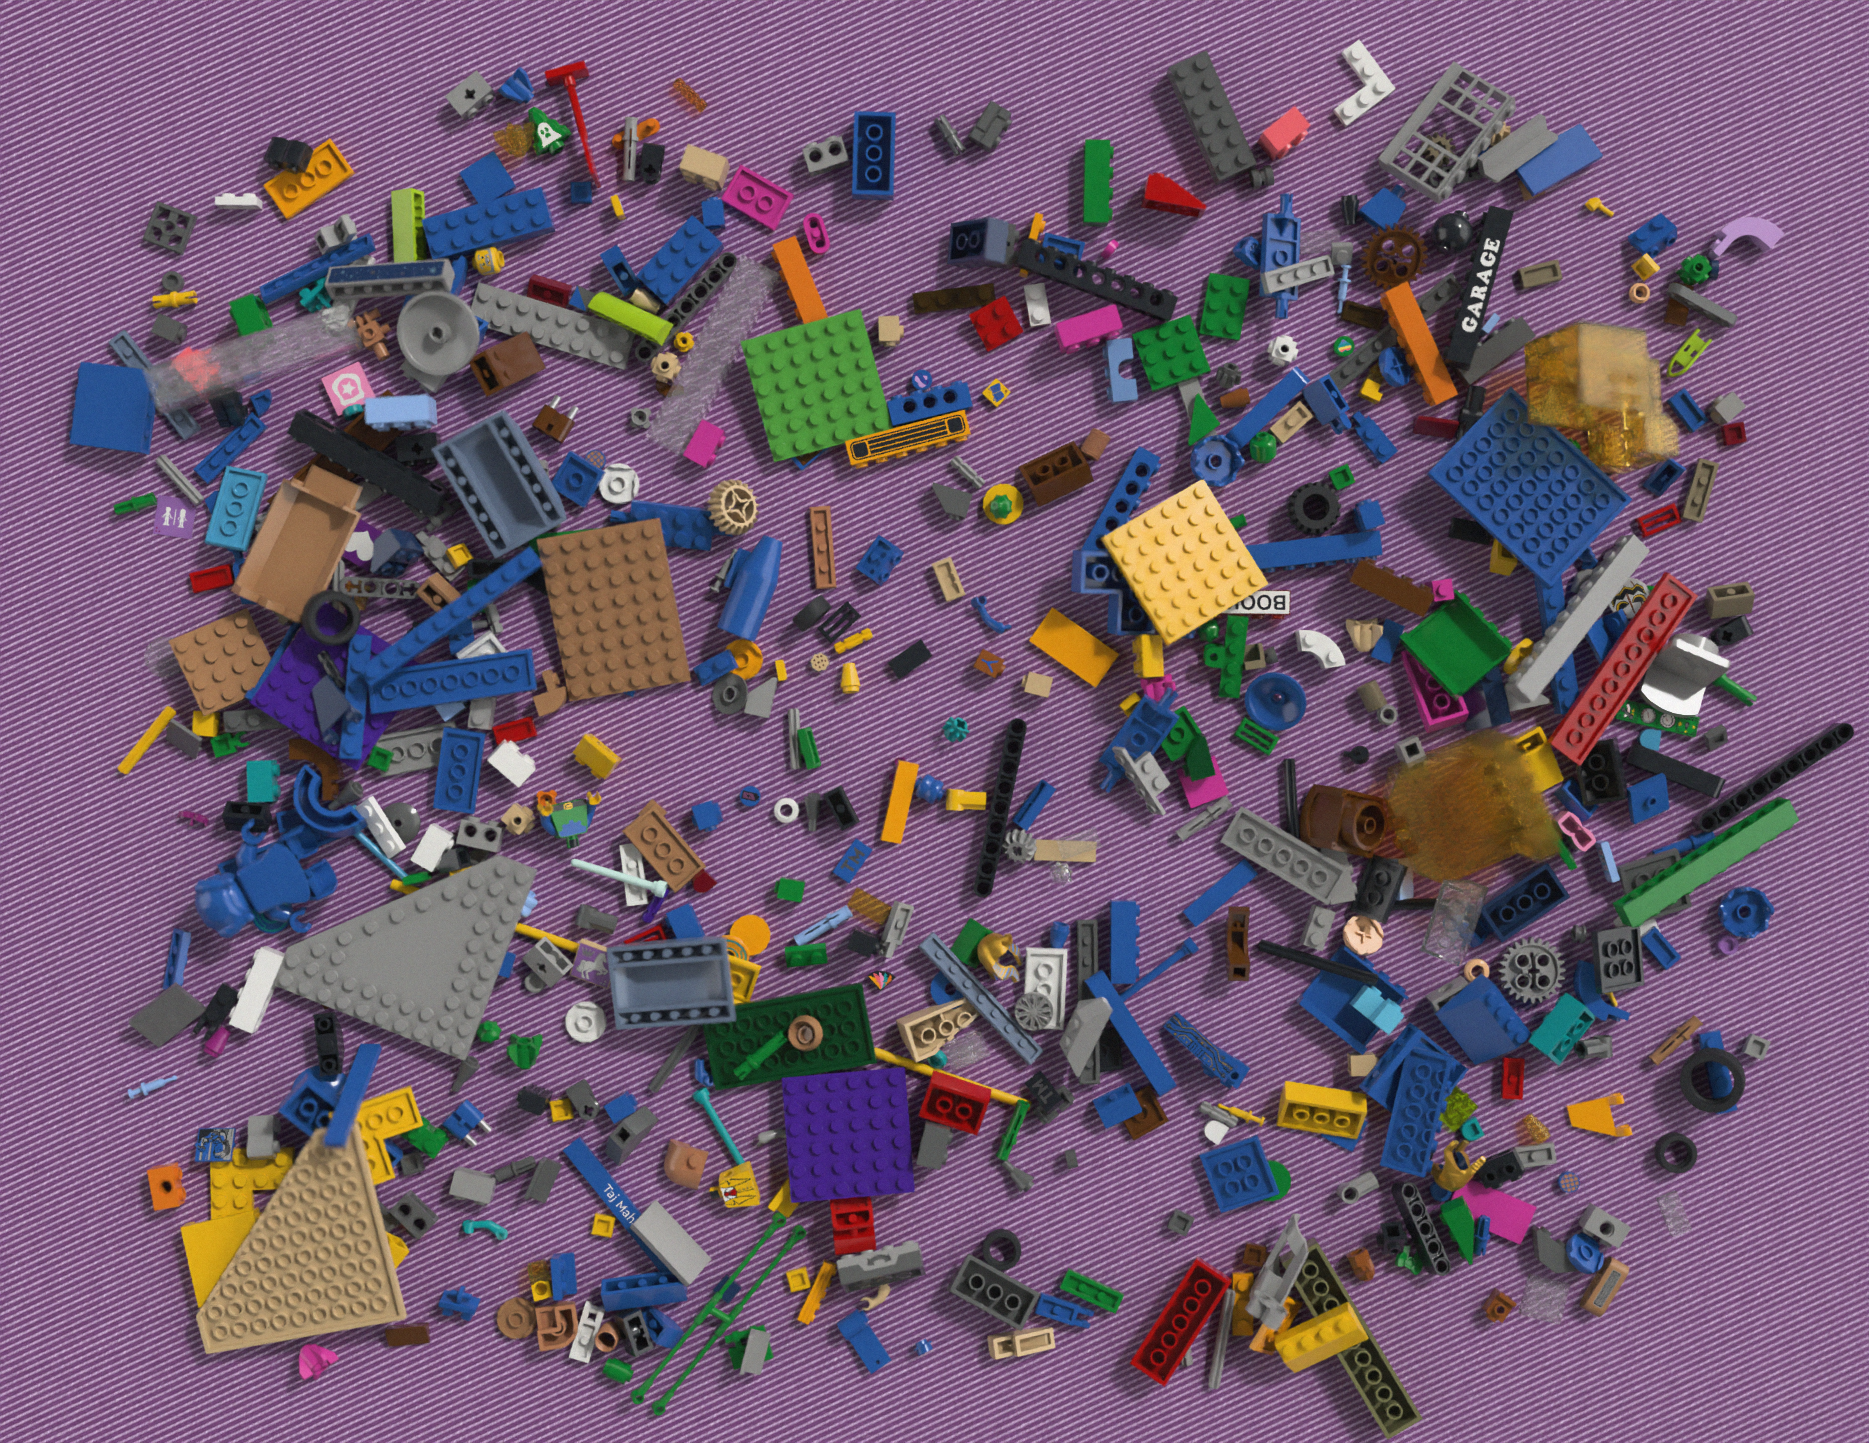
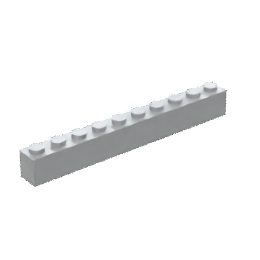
[1505,534,1650,704]

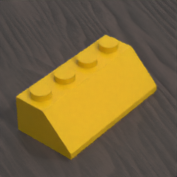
[1276,1081,1367,1139]
[1275,1301,1368,1373]

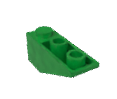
[1439,1195,1474,1265]

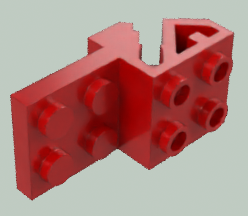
[830,1196,876,1256]

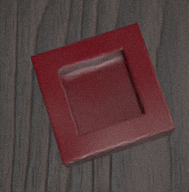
[1721,422,1747,446]

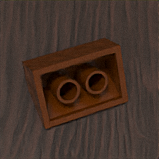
[1018,440,1094,507]

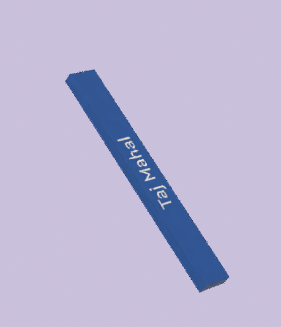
[563,1136,670,1272]

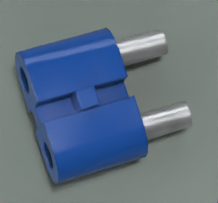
[448,618,487,656]
[441,1099,492,1147]

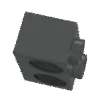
[389,1190,439,1240]

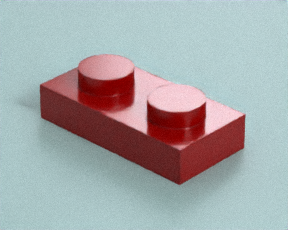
[1500,1057,1525,1100]

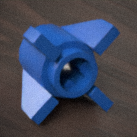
[497,67,534,104]

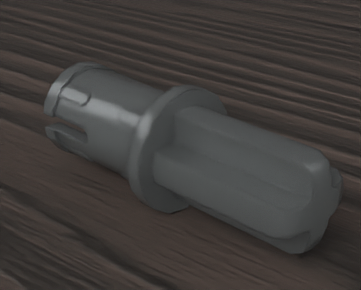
[494,1156,536,1182]

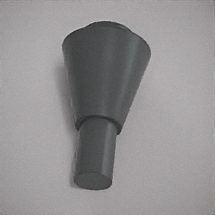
[328,780,364,811]
[804,793,824,831]
[452,1056,480,1092]
[1001,1160,1035,1193]

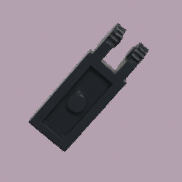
[193,982,239,1041]

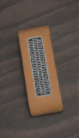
[1580,1256,1629,1317]

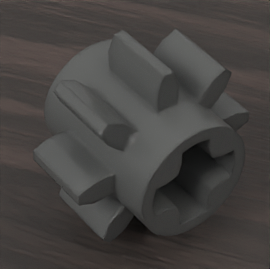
[1216,363,1242,388]

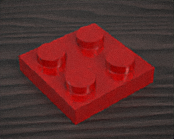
[968,295,1024,352]

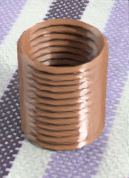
[1080,428,1111,461]
[595,1321,621,1352]

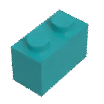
[246,760,281,802]

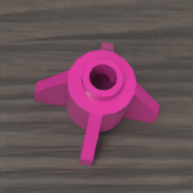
[1140,673,1176,701]
[298,1343,339,1381]

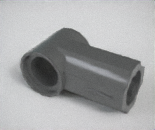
[574,904,619,934]
[1574,1035,1613,1059]

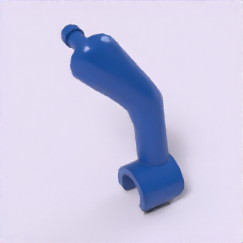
[971,596,1011,634]

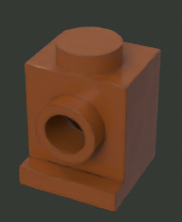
[1482,1288,1517,1323]

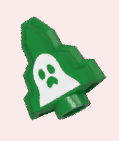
[528,107,572,156]

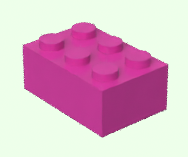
[1054,304,1123,355]

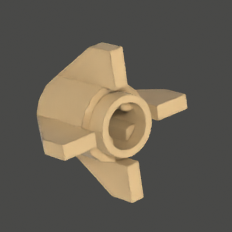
[1346,618,1383,652]

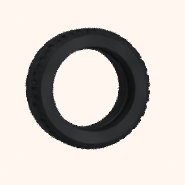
[302,590,361,646]

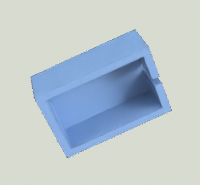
[365,395,437,432]

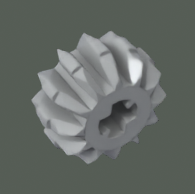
[1002,828,1037,864]

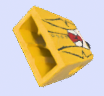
[709,1161,760,1208]

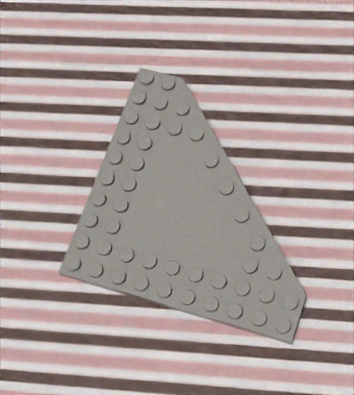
[274,854,538,1061]

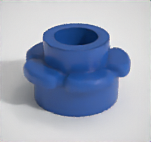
[914,1338,933,1356]

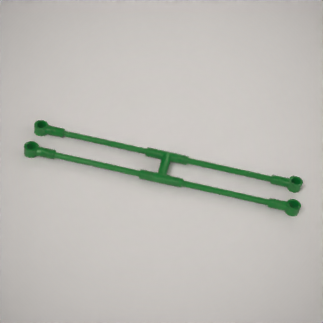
[630,1212,807,1416]

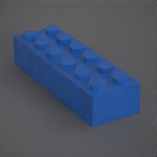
[422,187,556,261]
[278,1073,403,1188]

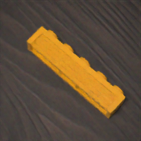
[797,1259,837,1325]

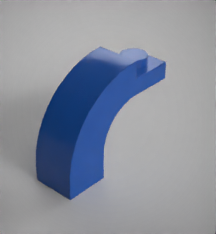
[1573,959,1631,1022]

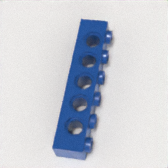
[1081,446,1161,550]

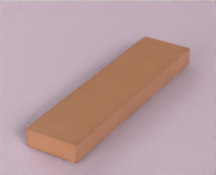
[809,506,837,589]

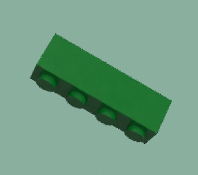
[1082,139,1114,227]

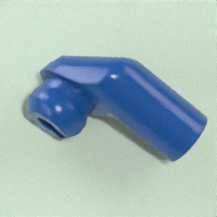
[694,1058,714,1087]

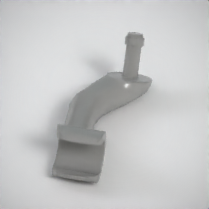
[757,1129,786,1147]

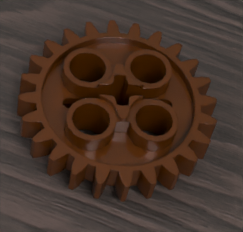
[1360,222,1428,290]

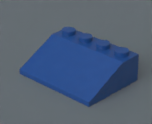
[1435,973,1531,1065]

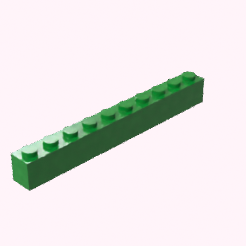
[1613,797,1799,928]

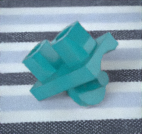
[299,276,333,314]

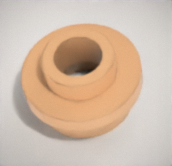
[1629,283,1650,304]

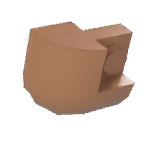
[664,1139,709,1190]
[535,1301,578,1351]

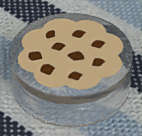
[810,652,830,672]

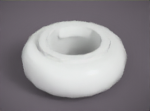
[774,798,799,823]

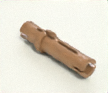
[1648,1015,1703,1066]

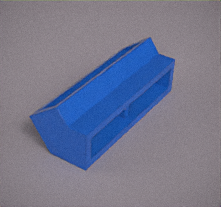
[1012,779,1056,831]

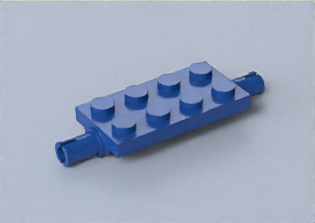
[1259,193,1301,319]
[610,500,734,551]
[1099,687,1179,793]

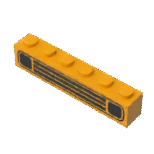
[845,410,971,469]

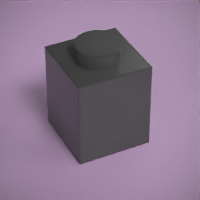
[151,313,188,345]

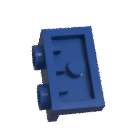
[856,535,904,586]
[550,1252,578,1301]

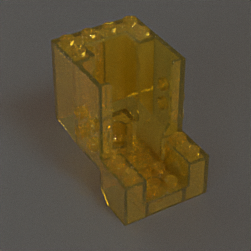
[1524,320,1679,475]

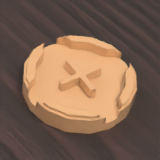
[1343,915,1384,956]

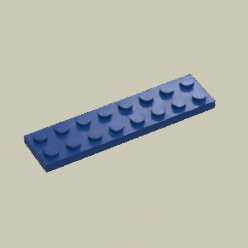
[368,648,537,715]

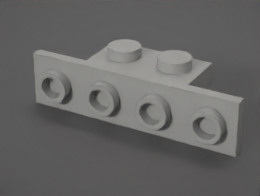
[1112,746,1170,815]

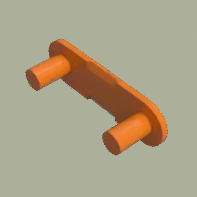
[612,118,660,149]

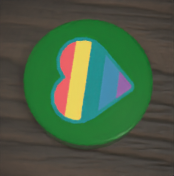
[1333,336,1355,358]

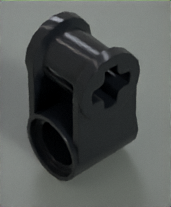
[641,142,665,185]
[1710,614,1754,646]

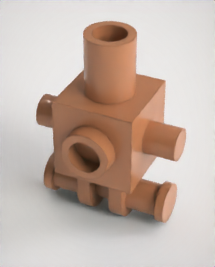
[347,307,391,361]

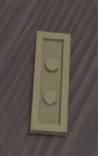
[1680,458,1719,523]

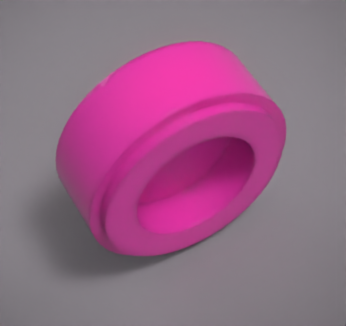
[1101,239,1119,260]

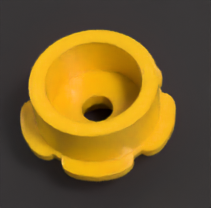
[674,332,694,352]

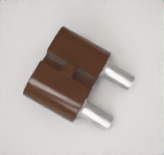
[532,395,579,444]

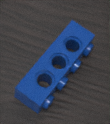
[887,380,973,428]

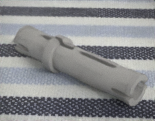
[622,117,639,182]
[1175,796,1233,842]

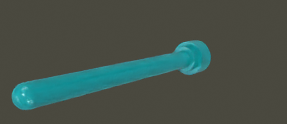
[692,1086,745,1165]

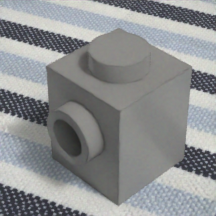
[1708,391,1746,425]

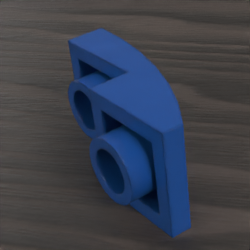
[449,255,469,296]

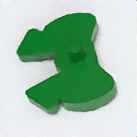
[1395,1244,1423,1275]

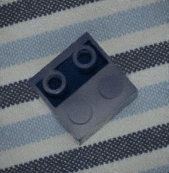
[371,528,425,578]

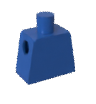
[1357,184,1406,231]

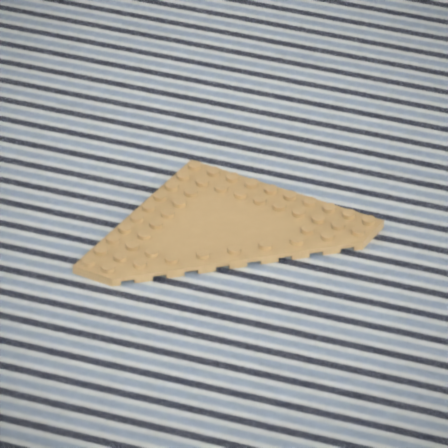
[196,1122,407,1354]

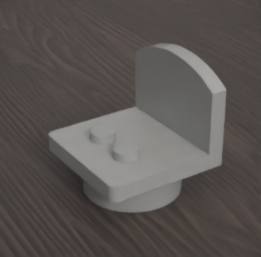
[1638,633,1731,718]

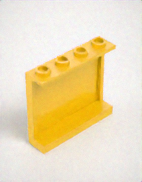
[180,1207,262,1308]

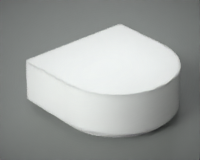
[1204,1120,1229,1145]

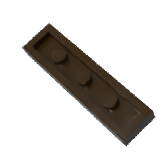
[912,283,996,315]

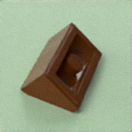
[385,1322,430,1347]

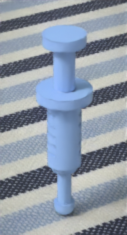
[1337,265,1351,314]
[128,1075,177,1099]

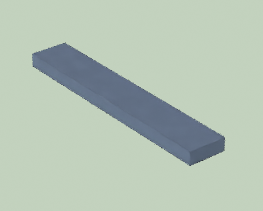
[108,330,202,441]

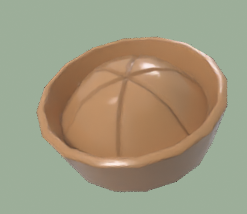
[788,1015,823,1051]

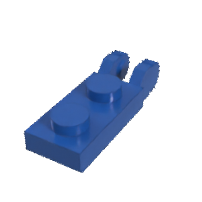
[1034,1292,1094,1329]

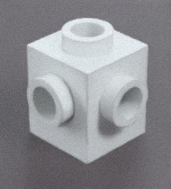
[1267,335,1298,367]

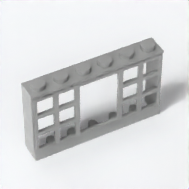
[1378,61,1516,204]

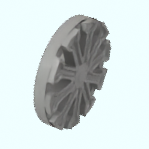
[1015,992,1053,1031]

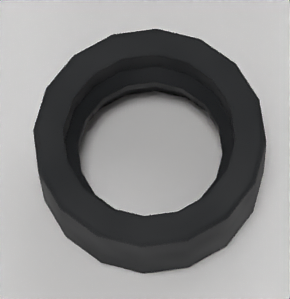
[792,595,832,632]
[1654,1132,1698,1174]
[982,1229,1022,1271]

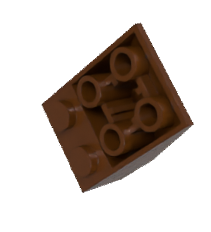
[469,331,546,397]

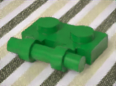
[725,1325,774,1370]

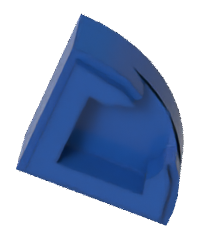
[250,389,272,417]

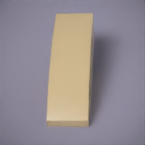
[987,1327,1055,1360]

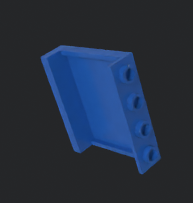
[69,362,160,455]
[1296,944,1409,1055]
[1358,1022,1469,1113]

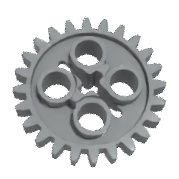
[1497,937,1566,1004]

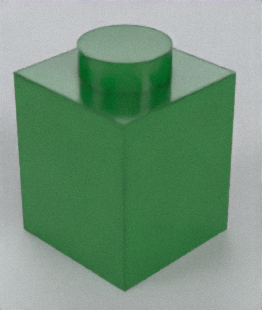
[774,877,806,903]

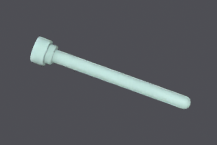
[571,859,668,898]

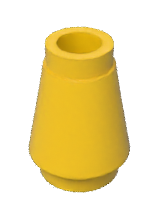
[840,663,861,694]

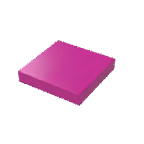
[1176,755,1229,808]

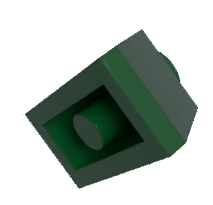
[1182,733,1216,782]

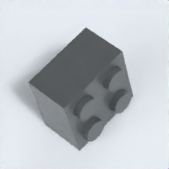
[916,1119,953,1170]

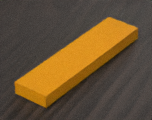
[880,760,919,844]

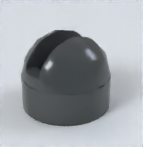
[1264,647,1279,664]

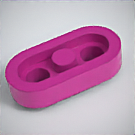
[803,213,830,255]

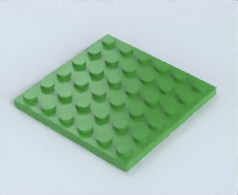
[741,309,893,462]

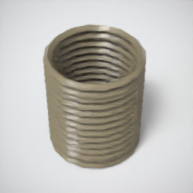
[1356,680,1387,713]

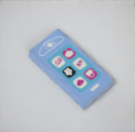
[1595,840,1620,883]

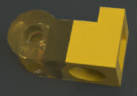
[1357,362,1384,404]
[527,1259,553,1302]

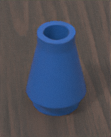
[1050,921,1070,949]

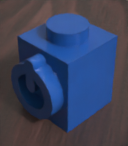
[691,800,724,832]

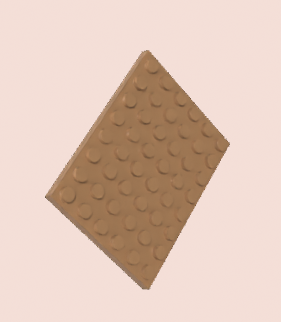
[537,518,691,701]

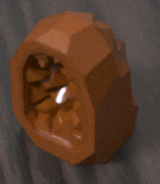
[1346,1247,1375,1281]

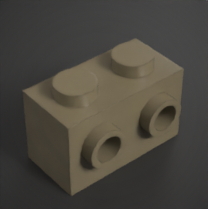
[1704,581,1755,619]

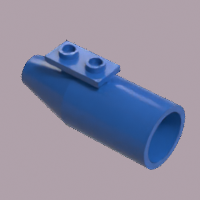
[717,535,783,642]

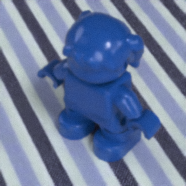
[194,819,338,938]

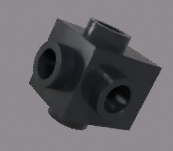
[1376,1221,1407,1255]

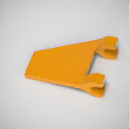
[1566,1092,1633,1137]

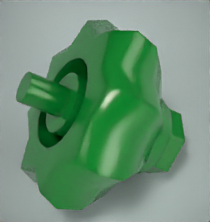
[990,495,1012,519]
[1197,619,1221,643]
[476,1020,502,1044]

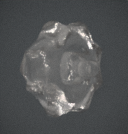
[1049,861,1073,886]

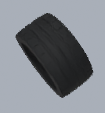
[1680,1048,1746,1113]

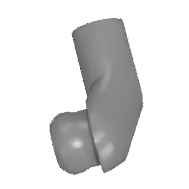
[1570,569,1593,594]

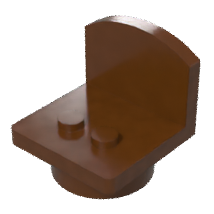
[1300,784,1387,858]

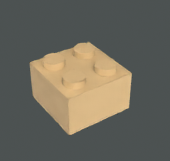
[679,144,730,191]

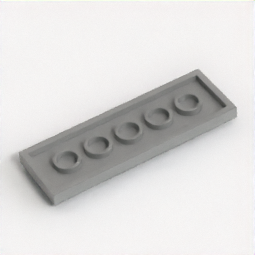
[1220,806,1349,905]

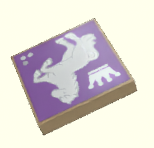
[569,938,611,989]

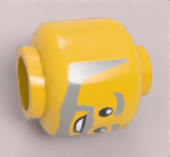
[472,246,505,276]

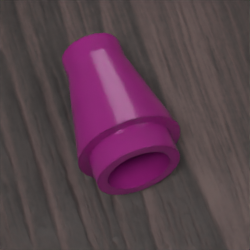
[203,1026,232,1058]

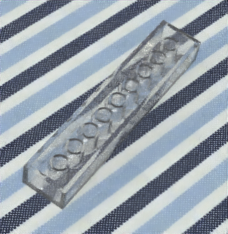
[645,254,780,458]
[142,303,363,415]

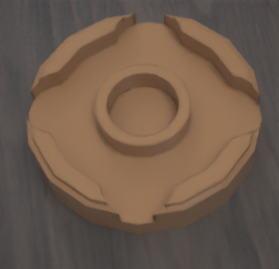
[497,1297,537,1339]

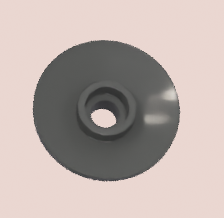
[713,674,748,715]
[383,802,421,843]

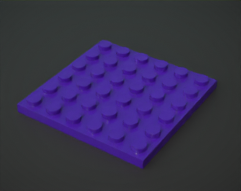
[250,602,421,771]
[782,1067,915,1203]

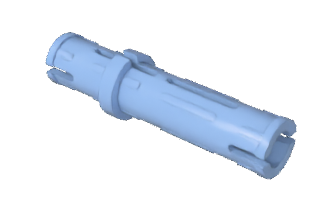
[794,905,853,946]

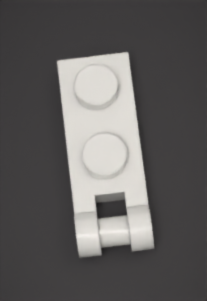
[569,1301,605,1363]

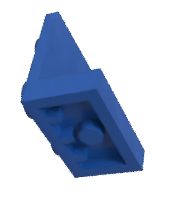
[1585,609,1629,665]

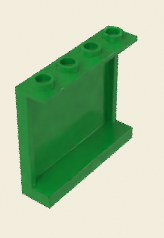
[1399,589,1513,701]

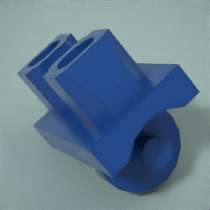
[438,1285,481,1321]

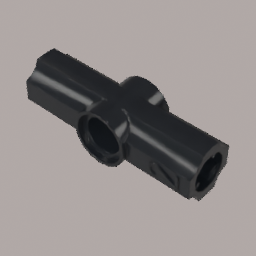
[1455,385,1487,444]

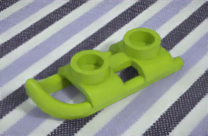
[1667,328,1712,378]

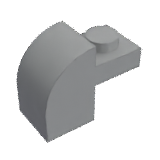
[314,214,357,255]
[1394,735,1429,780]

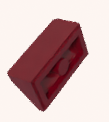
[526,274,572,309]
[1412,415,1459,439]

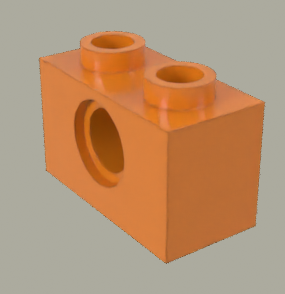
[147,1162,186,1211]

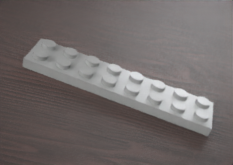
[471,282,636,371]

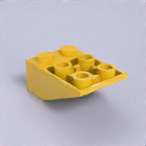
[1132,635,1164,678]
[1498,726,1564,796]

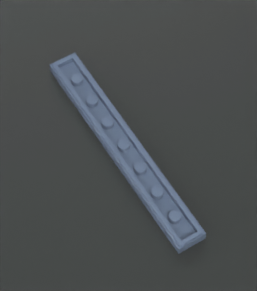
[917,932,1044,1065]

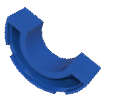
[293,764,368,838]

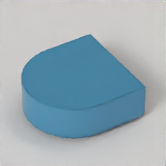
[1638,729,1661,751]

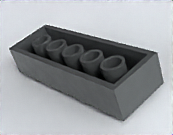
[1166,50,1257,186]

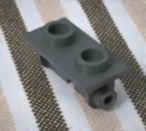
[1033,1085,1075,1125]

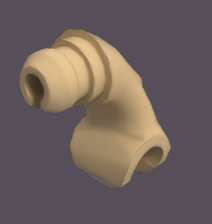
[861,1284,891,1311]

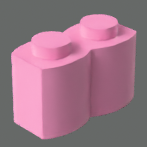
[1551,811,1596,852]

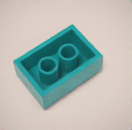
[1528,993,1596,1066]

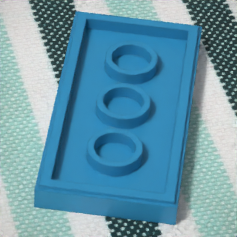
[204,466,268,553]

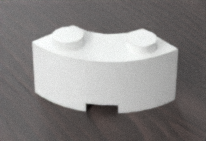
[1295,630,1346,669]

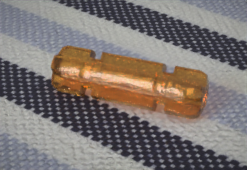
[673,77,708,112]

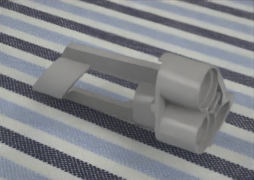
[1245,1214,1308,1331]

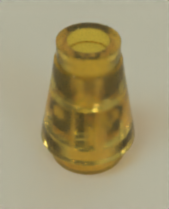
[1522,1113,1551,1145]

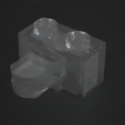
[943,1029,991,1072]

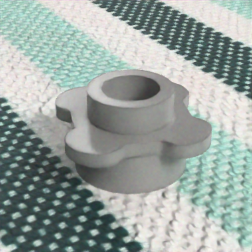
[630,407,651,428]

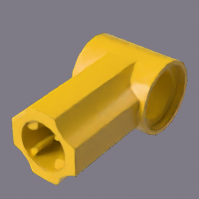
[945,789,986,811]

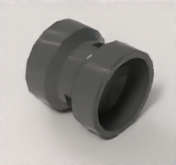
[1249,165,1274,190]

